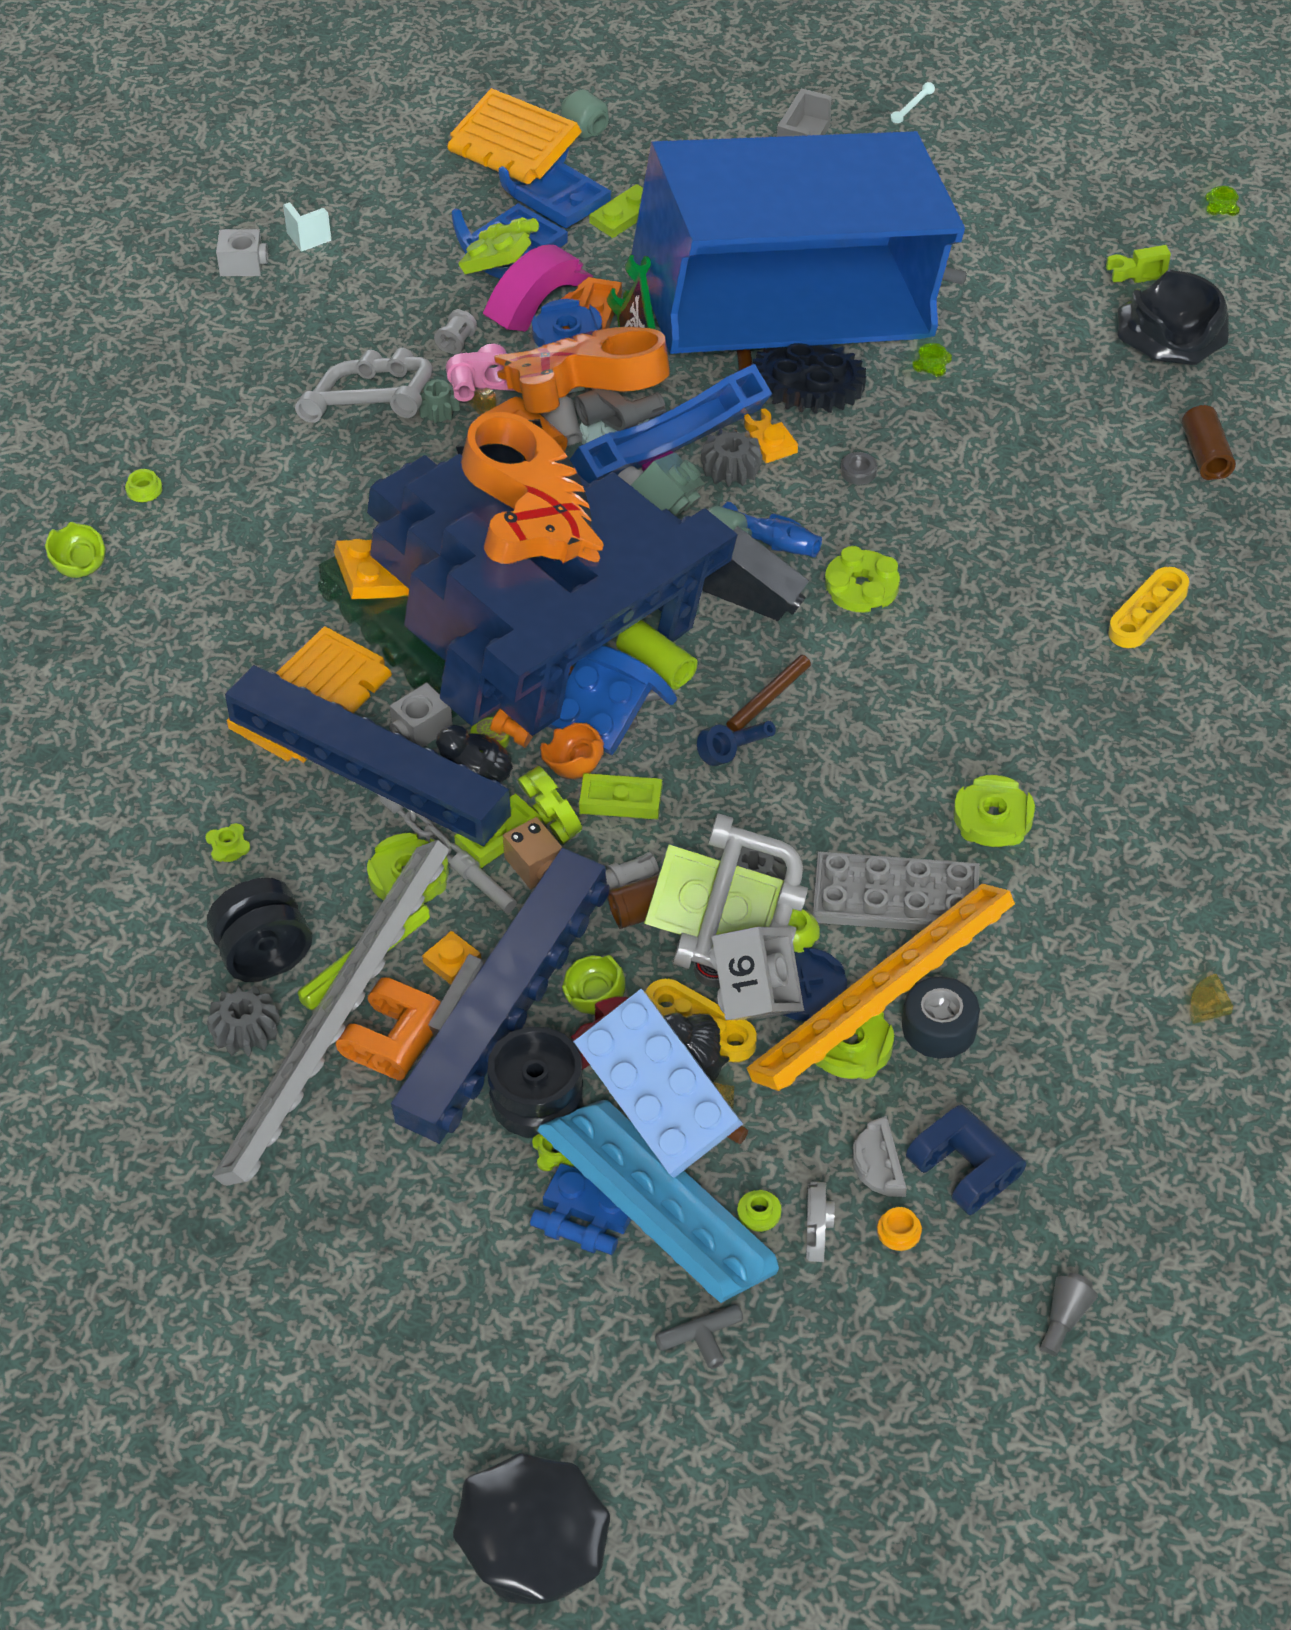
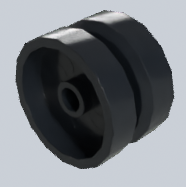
[207,878,312,982]
[487,1027,584,1138]

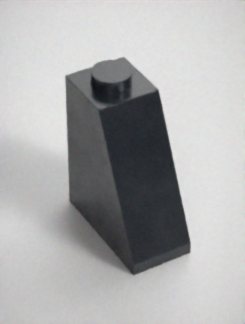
[702,526,809,621]

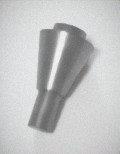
[1040,1273,1098,1356]

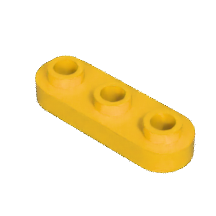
[1108,567,1189,648]
[646,979,757,1062]

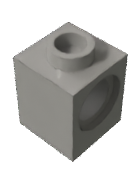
[216,229,268,276]
[390,683,452,747]

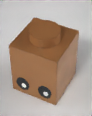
[503,817,563,889]

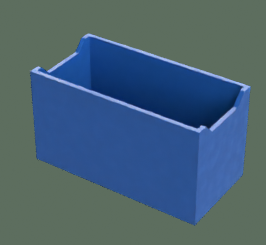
[631,131,965,354]

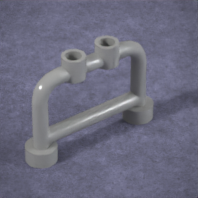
[295,348,433,423]
[672,813,808,969]

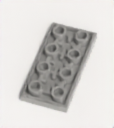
[813,852,980,931]

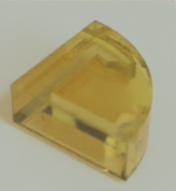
[468,387,496,415]
[1189,973,1233,1024]

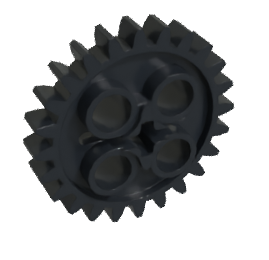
[753,343,867,414]

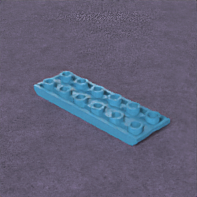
[537,1100,779,1303]

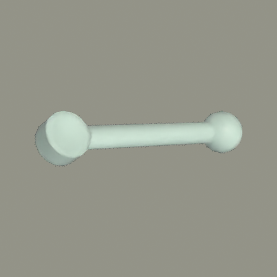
[891,82,935,123]

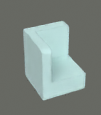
[283,202,331,252]

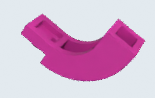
[483,244,593,332]

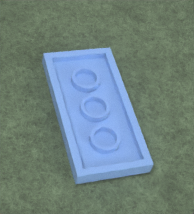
[573,989,743,1178]

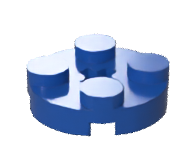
[532,299,602,347]

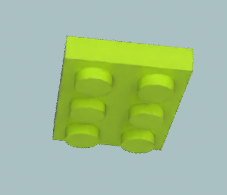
[644,845,784,937]

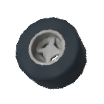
[902,976,980,1059]

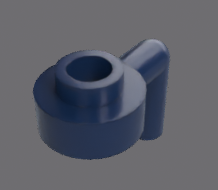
[697,721,776,766]

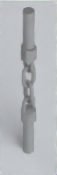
[376,793,517,913]

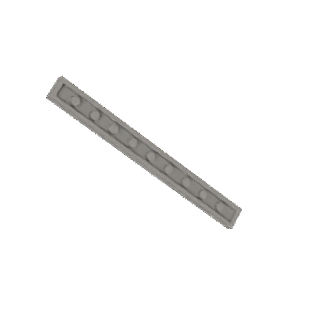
[212,840,449,1186]

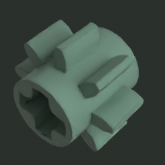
[419,379,460,423]

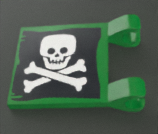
[607,255,656,330]

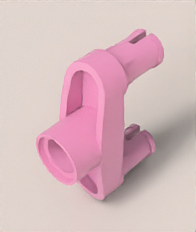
[446,344,515,402]

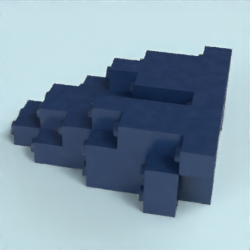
[367,454,738,736]

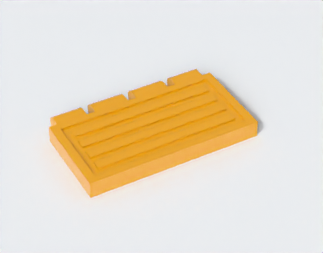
[447,88,582,184]
[227,626,392,763]

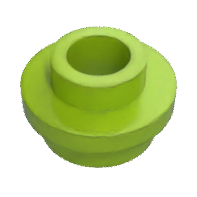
[125,469,162,502]
[737,1190,782,1232]

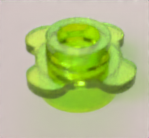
[1205,186,1240,216]
[912,343,952,377]

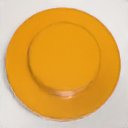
[877,1207,922,1251]

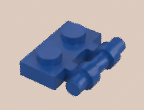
[530,1163,631,1255]

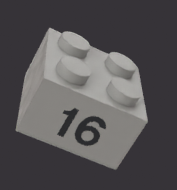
[710,927,804,1020]

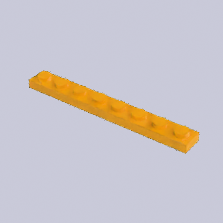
[747,884,1015,1091]

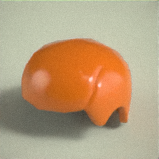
[540,723,604,779]

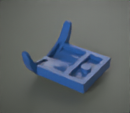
[499,146,611,228]
[452,203,568,279]
[548,645,677,755]

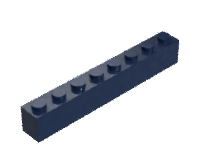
[225,665,511,847]
[391,848,610,1144]

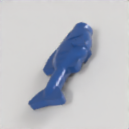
[723,502,822,558]

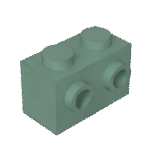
[630,452,705,516]

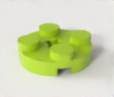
[825,546,900,613]
[517,766,582,844]
[954,775,1035,847]
[367,833,449,904]
[815,1012,894,1079]

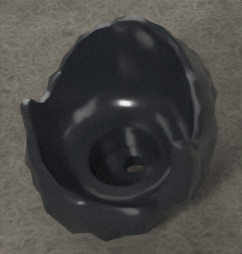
[436,725,513,783]
[664,1013,730,1083]

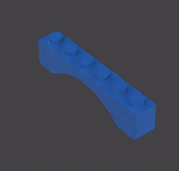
[570,364,772,484]

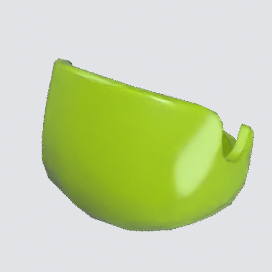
[45,522,106,578]
[562,955,625,1015]

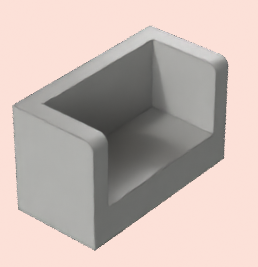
[777,88,832,137]

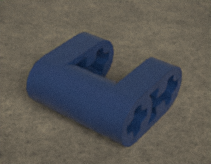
[906,1105,1026,1215]

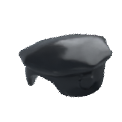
[1117,270,1229,365]
[453,1453,610,1604]

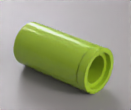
[616,620,698,690]

